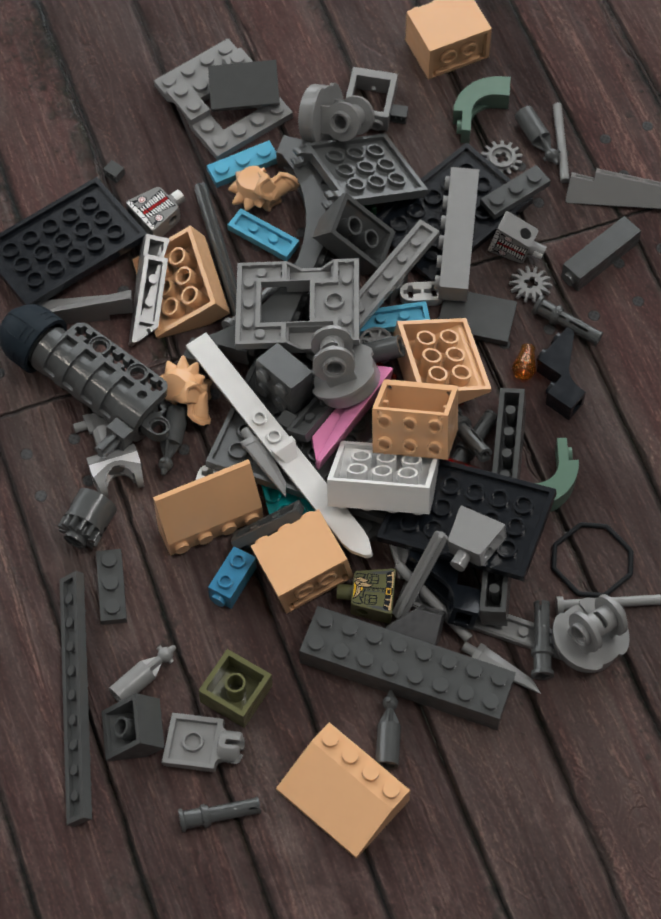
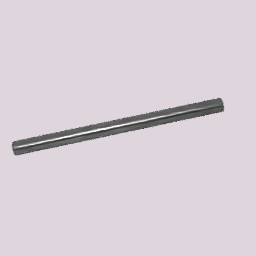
[194,182,255,361]

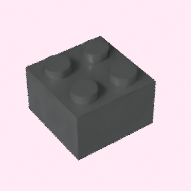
[256,343,313,414]

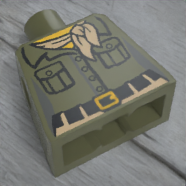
[336,569,396,624]

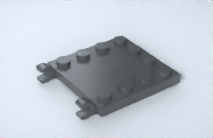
[290,133,428,210]

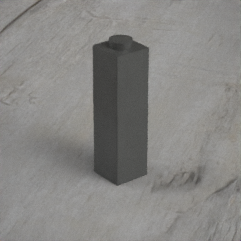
[561,216,641,291]

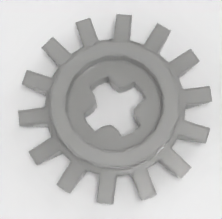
[481,140,522,175]
[509,266,552,303]

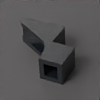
[536,327,586,420]
[405,550,481,630]

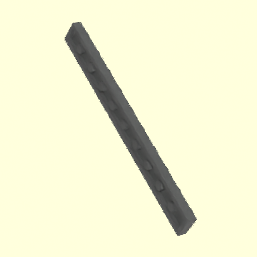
[60,571,92,827]

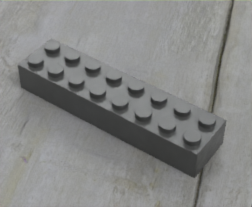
[299,606,516,730]

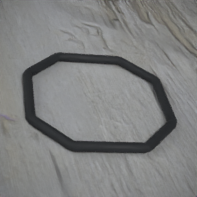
[551,522,634,598]

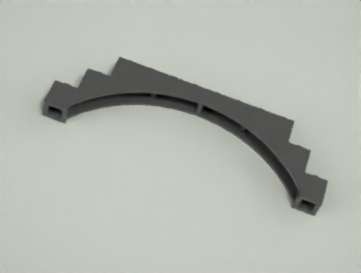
[184,135,331,376]

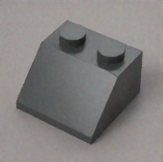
[102,693,165,761]

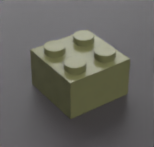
[199,649,273,728]

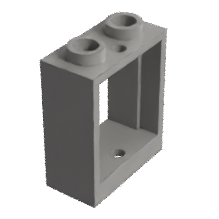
[346,67,398,131]

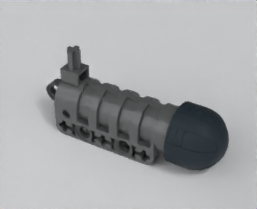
[0,304,170,458]

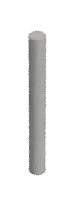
[553,103,570,183]
[394,561,473,642]

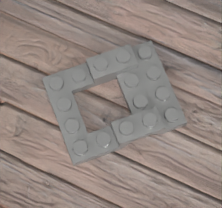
[154,38,293,161]
[235,258,360,353]

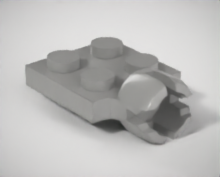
[162,713,245,772]

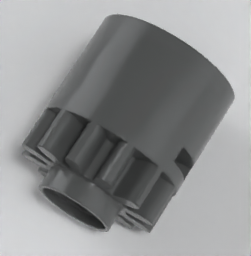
[58,488,117,549]

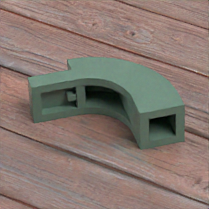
[452,76,511,144]
[535,438,579,512]

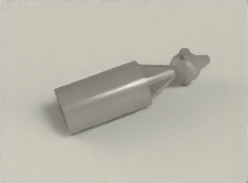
[108,645,176,702]

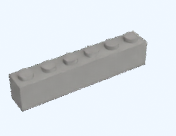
[434,167,479,302]

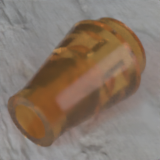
[512,343,536,380]

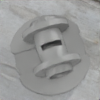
[298,82,375,142]
[311,325,380,408]
[552,594,630,673]

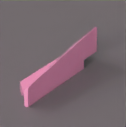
[311,366,393,470]

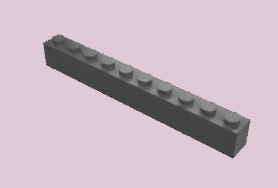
[479,388,527,626]

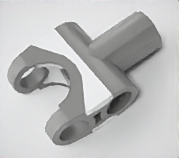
[86,424,144,498]

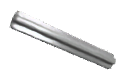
[392,531,448,619]

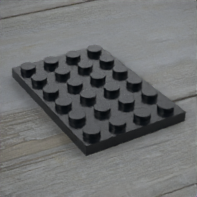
[375,142,533,282]
[0,177,147,305]
[377,459,557,582]

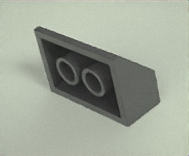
[312,192,395,276]

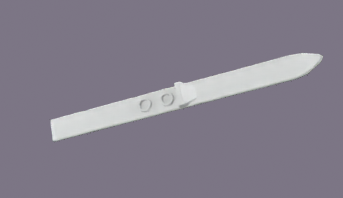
[186,333,373,558]

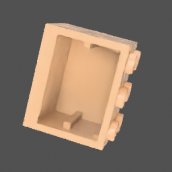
[405,0,492,79]
[372,379,458,460]
[251,509,354,614]

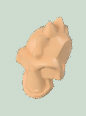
[228,166,300,212]
[160,355,213,426]

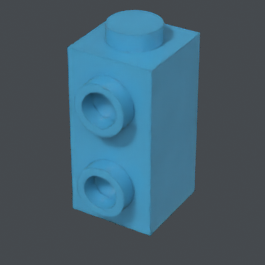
[208,546,257,609]

